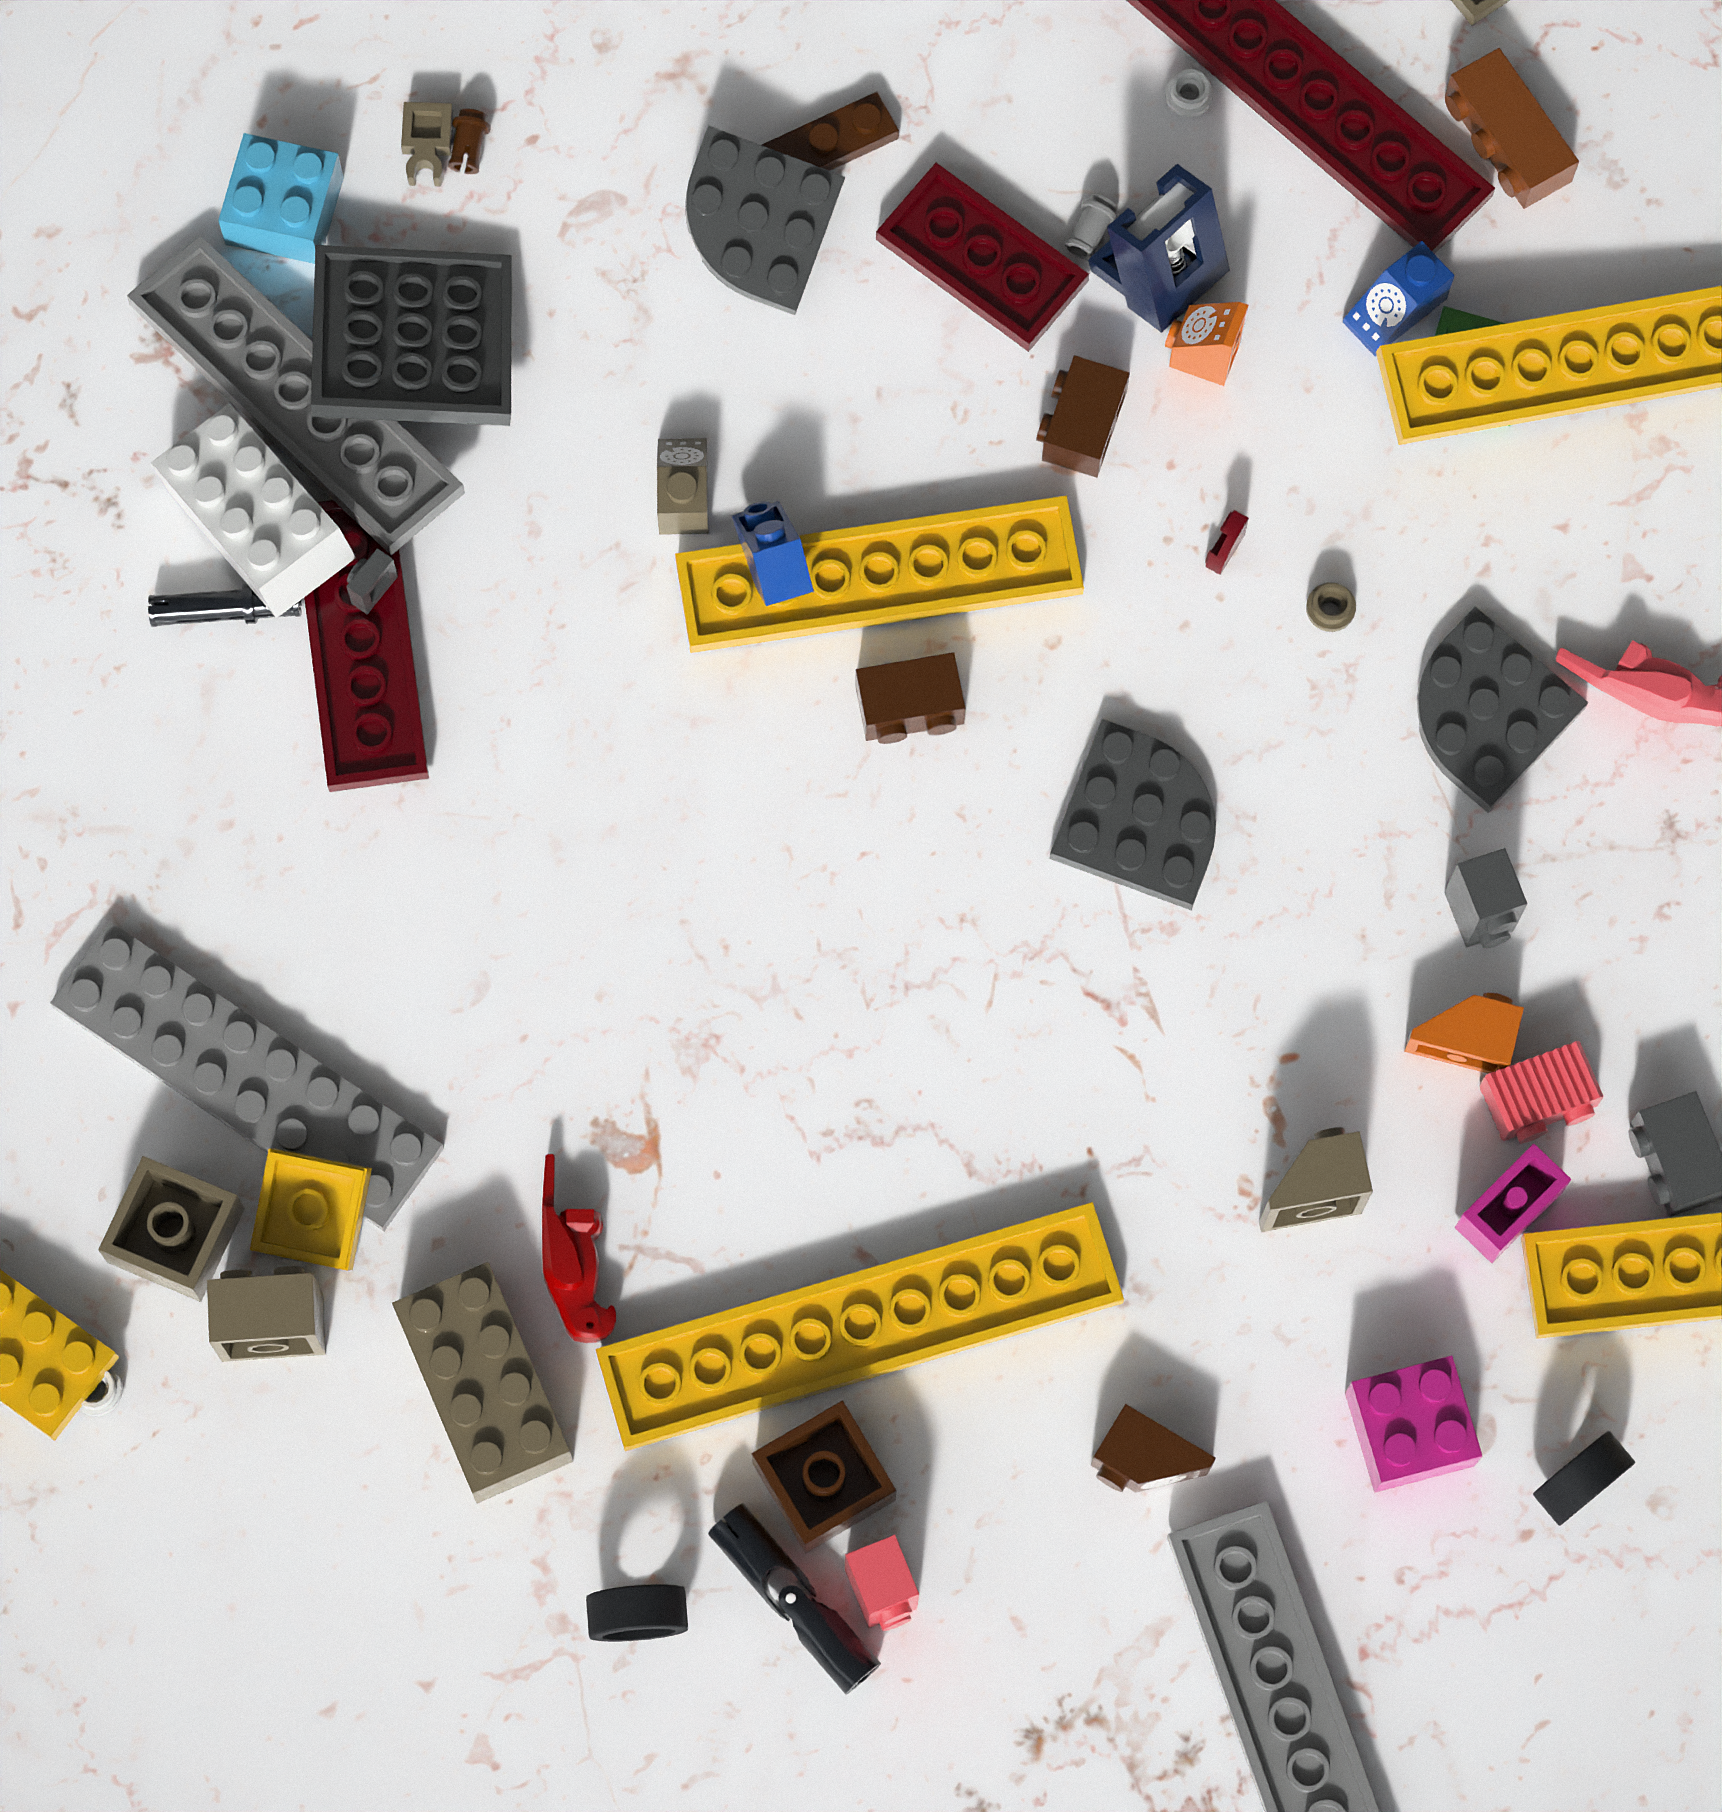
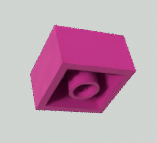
[1345,1355,1483,1493]

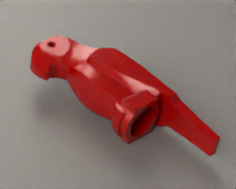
[542,1154,616,1343]

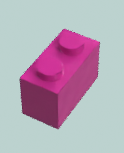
[1455,1143,1572,1263]

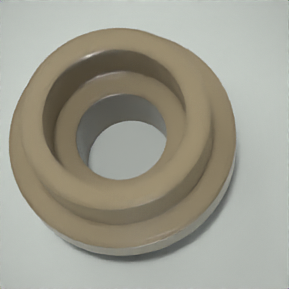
[1306,583,1356,632]

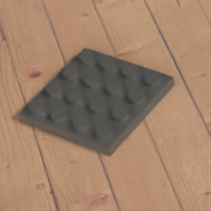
[311,245,512,426]

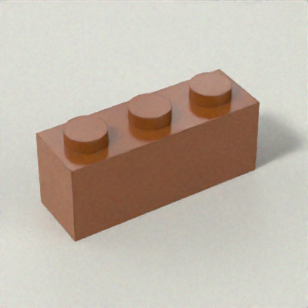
[1445,48,1579,209]

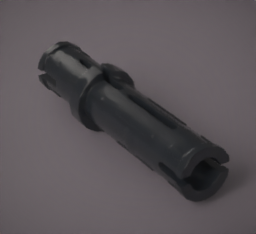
[148,584,302,627]

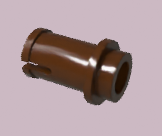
[448,108,491,174]

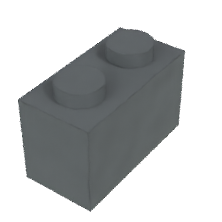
[1444,848,1528,948]
[1628,1091,1722,1217]

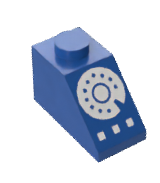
[1343,241,1455,356]

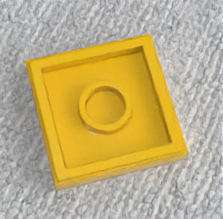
[249,1148,372,1271]

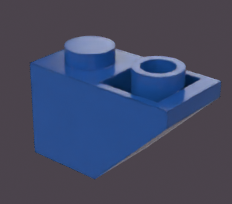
[732,501,814,606]

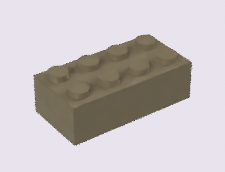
[392,1262,573,1504]

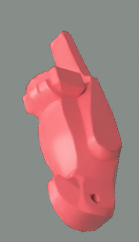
[1555,640,1722,726]

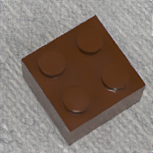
[751,1400,897,1554]

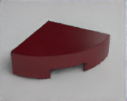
[1205,510,1249,575]

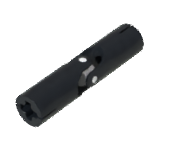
[708,1503,881,1695]

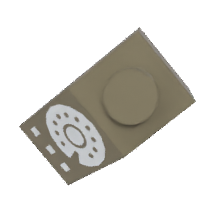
[657,438,709,535]

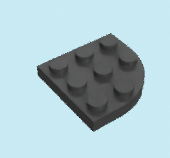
[685,125,845,315]
[1416,606,1589,813]
[1049,719,1216,911]

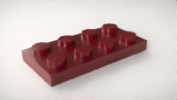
[876,162,1089,352]

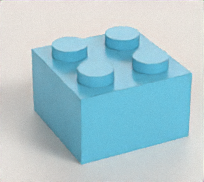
[218,133,344,264]

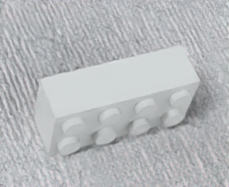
[150,403,356,618]

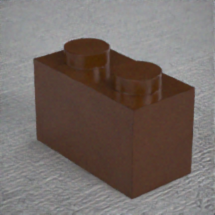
[1036,355,1130,478]
[855,652,966,744]

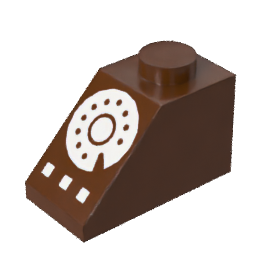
[1090,1403,1216,1493]

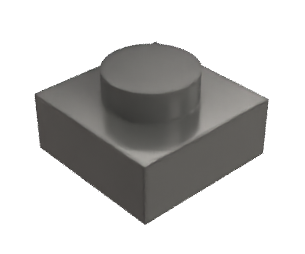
[346,548,398,614]

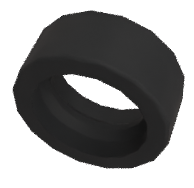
[1533,1431,1635,1526]
[586,1584,688,1642]

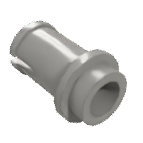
[1065,194,1117,260]

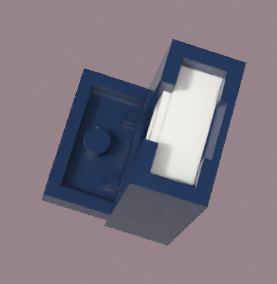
[1088,164,1230,333]

